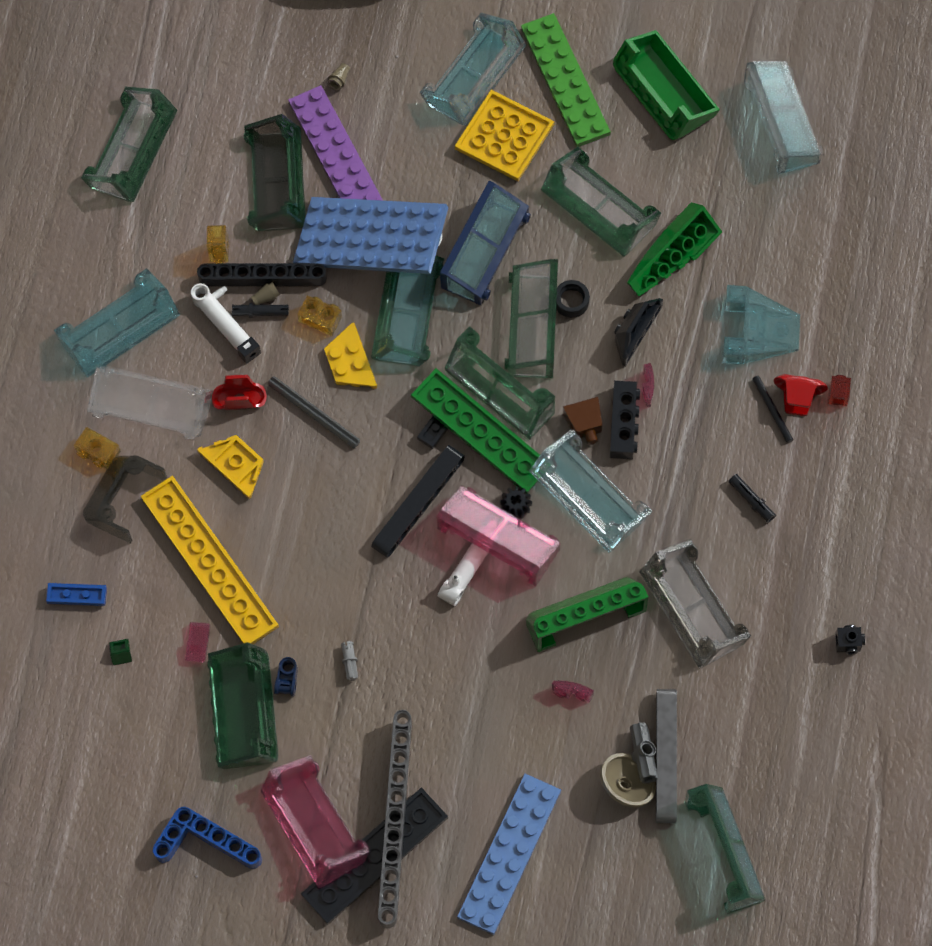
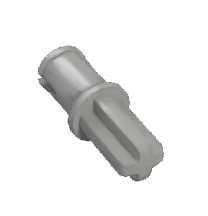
[341,641,358,681]

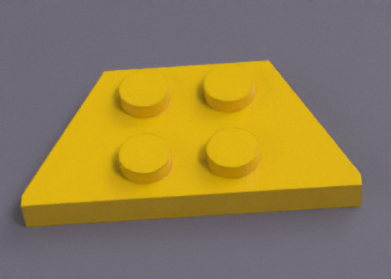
[324,322,377,389]
[197,435,264,499]

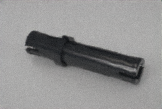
[232,303,289,318]
[728,474,776,523]

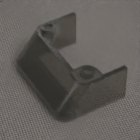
[83,455,168,544]

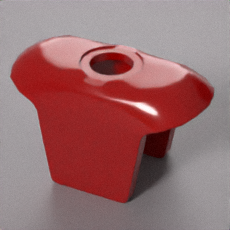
[773,374,828,416]
[212,375,267,410]

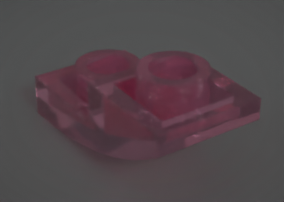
[552,681,594,702]

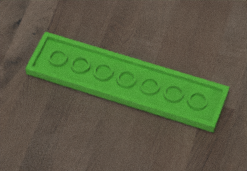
[521,13,611,147]

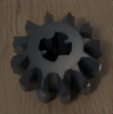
[500,486,532,520]

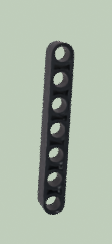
[197,263,327,287]
[371,445,465,558]

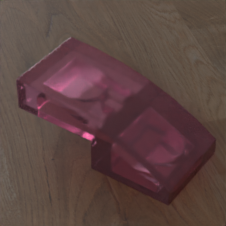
[641,363,654,408]
[185,622,210,662]

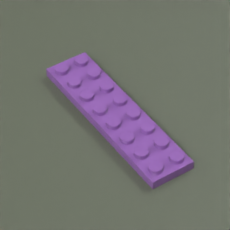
[288,85,383,201]

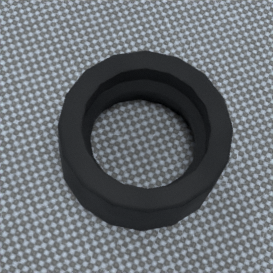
[554,280,590,318]

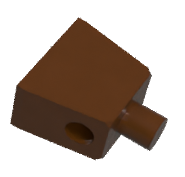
[563,397,602,445]

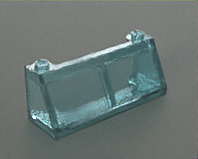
[54,268,180,377]

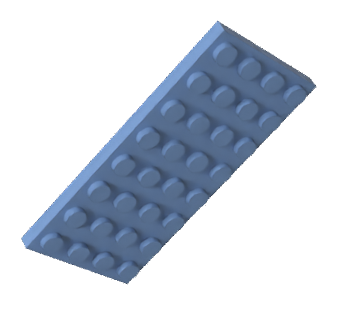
[293,197,449,274]

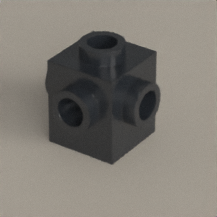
[835,625,865,655]

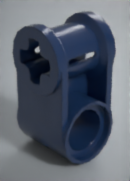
[274,657,298,697]

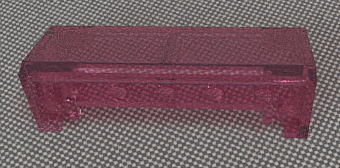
[436,486,560,587]
[261,755,369,888]

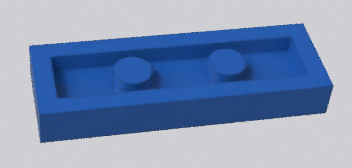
[46,583,107,606]

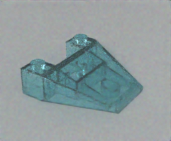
[722,285,800,364]

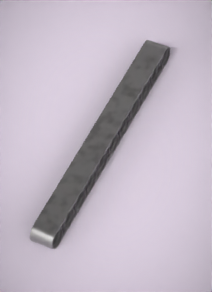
[378,710,412,929]

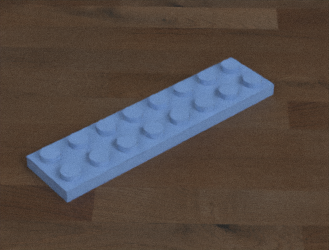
[457,774,561,935]

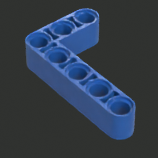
[153,807,262,869]

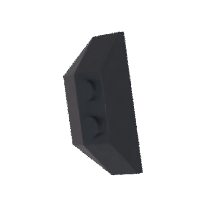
[614,298,663,367]

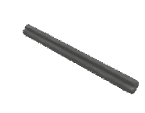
[268,376,360,448]

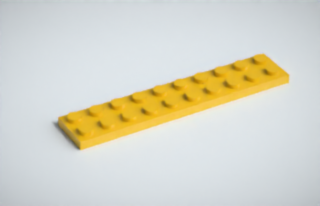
[140,475,279,649]

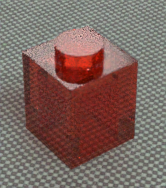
[828,375,851,406]

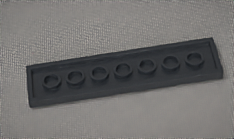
[301,787,448,925]

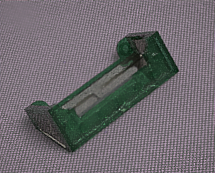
[243,114,306,231]

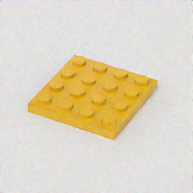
[455,90,555,182]

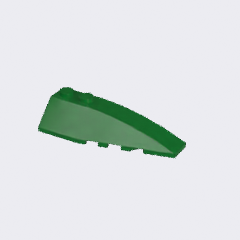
[627,202,722,296]

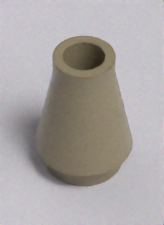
[328,63,350,90]
[251,282,280,305]

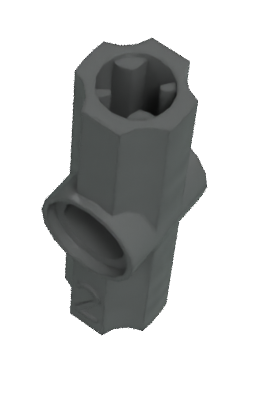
[630,722,658,784]

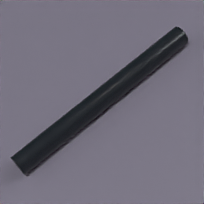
[752,376,794,443]

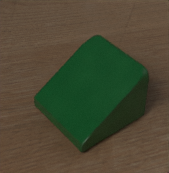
[109,639,132,665]

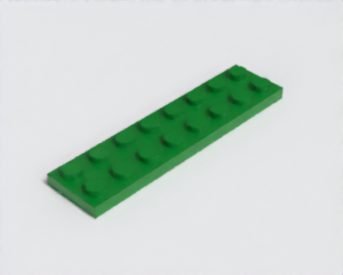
[411,368,552,494]

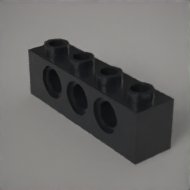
[610,380,640,459]

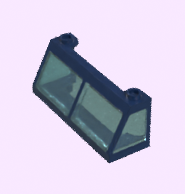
[440,181,531,305]

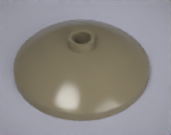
[600,753,656,807]

